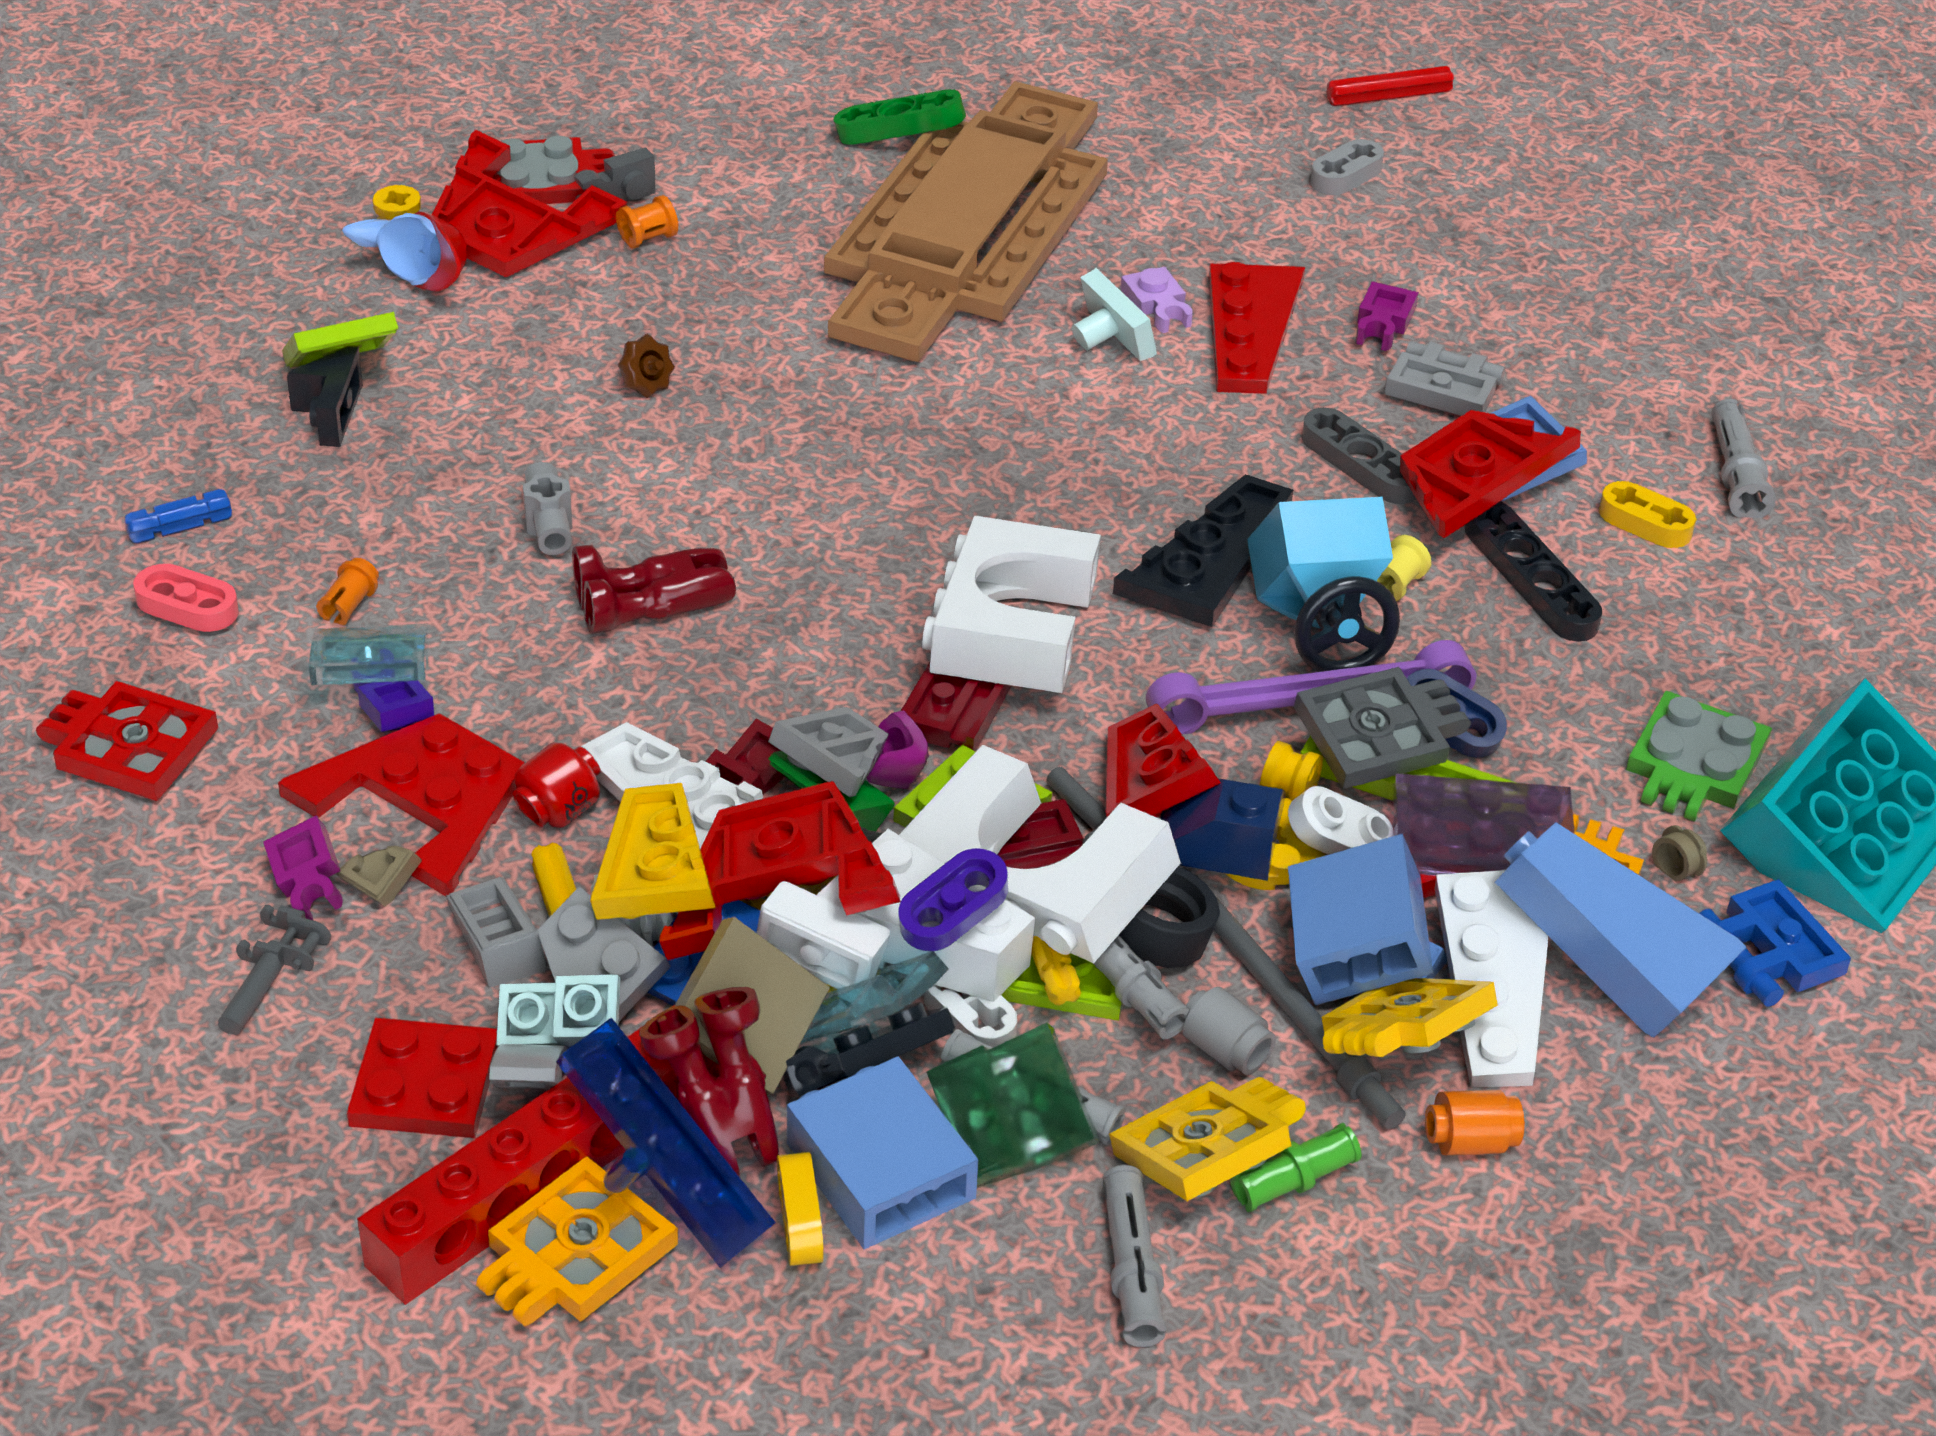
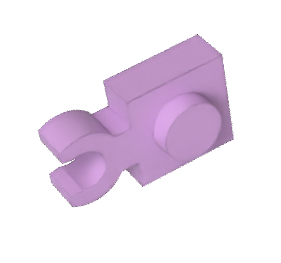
[1120,267,1193,333]

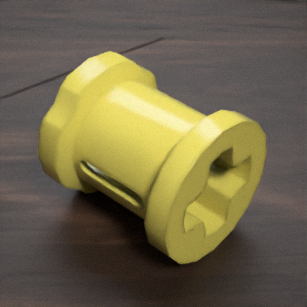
[1377,535,1431,602]

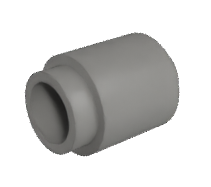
[1182,987,1276,1075]

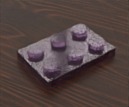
[1393,774,1575,875]

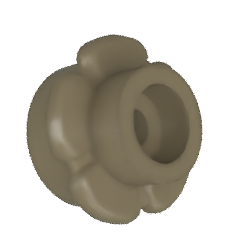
[1652,825,1707,881]

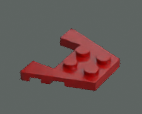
[432,129,627,277]
[278,713,525,896]
[659,781,901,960]

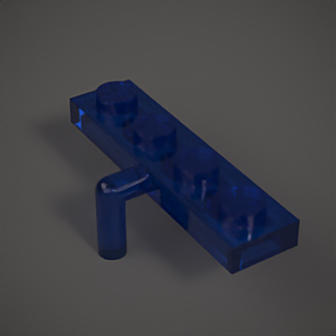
[556,1017,776,1268]

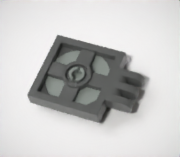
[1294,667,1471,789]

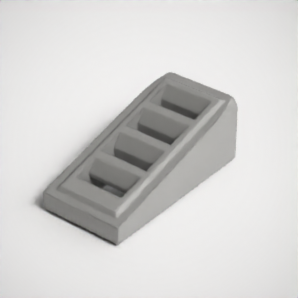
[446,877,546,988]

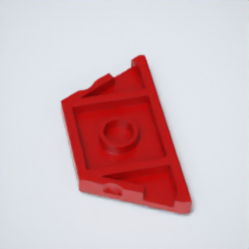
[1400,410,1581,538]

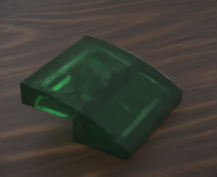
[926,1023,1101,1188]

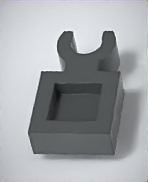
[574,147,656,202]

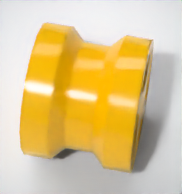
[372,185,421,220]
[1260,741,1323,800]

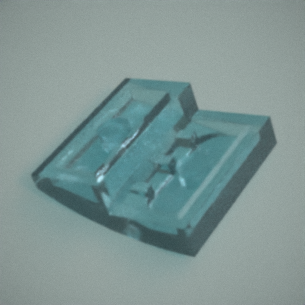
[309,623,429,685]
[800,951,949,1045]

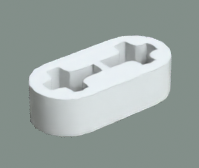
[924,982,1017,1051]

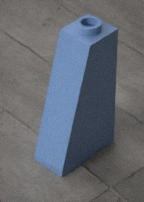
[1495,822,1746,1038]

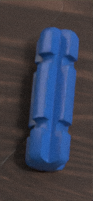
[124,489,232,544]

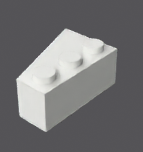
[817,829,1035,1002]

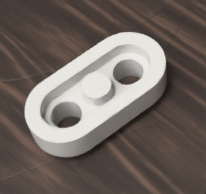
[1288,786,1395,855]

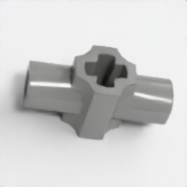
[523,462,573,555]

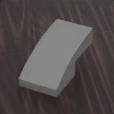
[489,1044,570,1090]

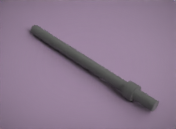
[1196,875,1406,1129]

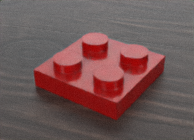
[347,1017,498,1138]

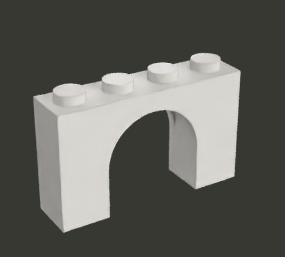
[922,516,1101,693]
[899,745,1181,964]

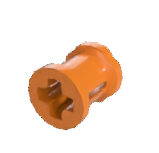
[616,195,678,249]

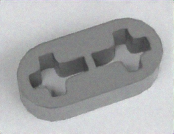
[1310,139,1384,195]

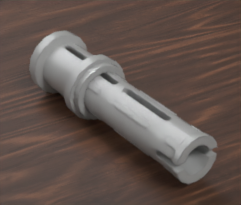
[1711,399,1776,518]

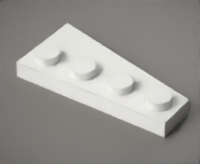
[581,722,763,849]
[1435,870,1549,1087]

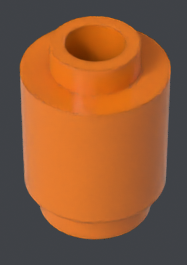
[1425,1090,1525,1156]

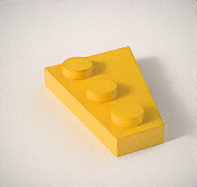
[590,783,715,920]

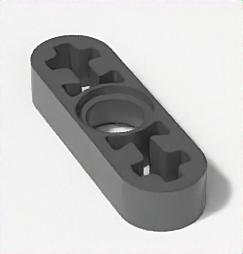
[1302,408,1416,504]

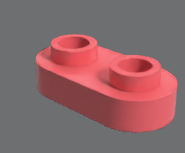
[133,564,239,632]

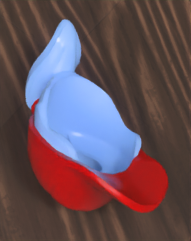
[342,211,467,292]

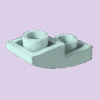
[496,975,620,1047]

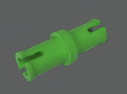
[1230,1123,1362,1212]

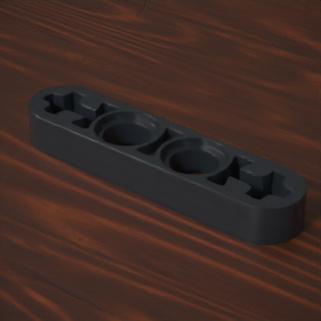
[1465,501,1602,642]

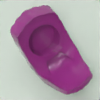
[867,711,929,789]

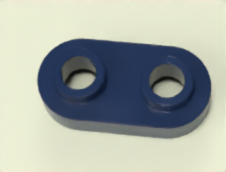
[1407,669,1507,758]

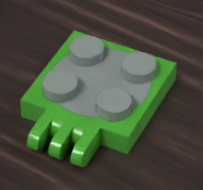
[1626,691,1772,822]

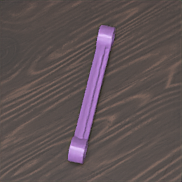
[1146,640,1476,735]

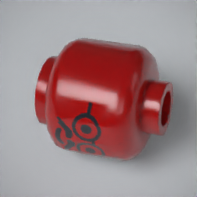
[512,742,601,828]

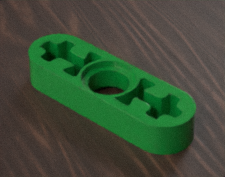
[833,89,966,145]

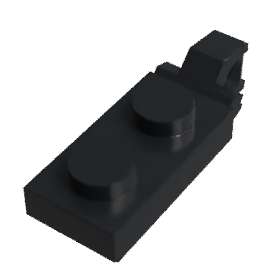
[783,1002,955,1097]

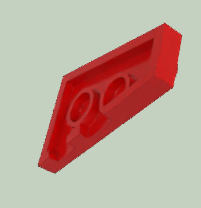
[1106,703,1221,818]

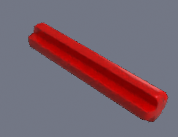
[1326,66,1454,106]

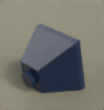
[1160,778,1286,881]

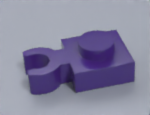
[351,656,434,732]

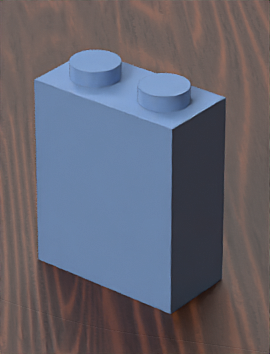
[1288,833,1433,1005]
[787,1056,978,1249]

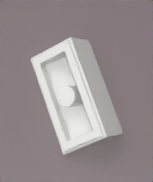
[757,881,890,1001]

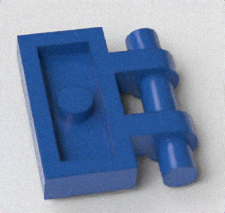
[1699,879,1851,1007]

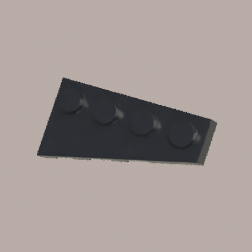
[1113,474,1294,627]

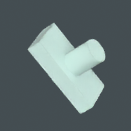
[1072,268,1157,361]

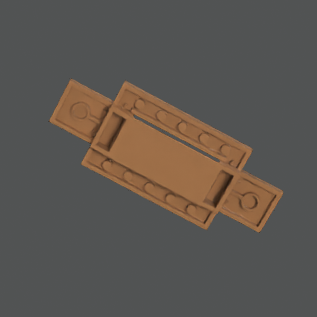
[824,81,1108,362]

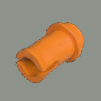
[316,558,379,626]

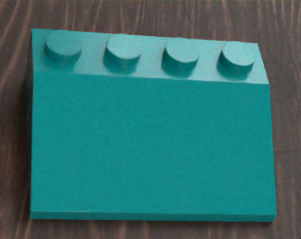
[1720,678,1936,933]

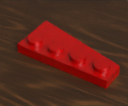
[1209,262,1305,394]

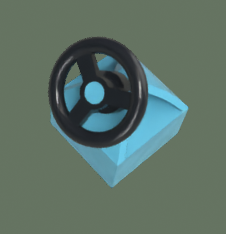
[1247,497,1400,672]

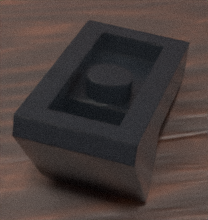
[287,346,363,447]

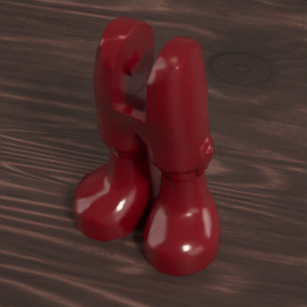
[572,545,736,634]
[639,987,779,1183]

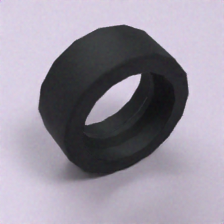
[1119,866,1220,968]

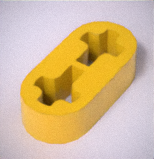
[1599,481,1696,548]
[777,1152,824,1266]

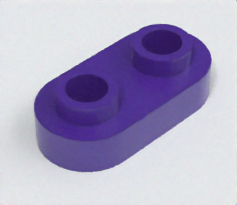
[898,848,1008,951]

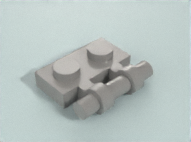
[1385,341,1506,416]

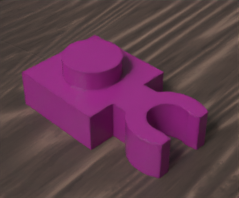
[1356,281,1419,351]
[263,815,343,921]

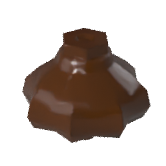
[617,333,675,398]

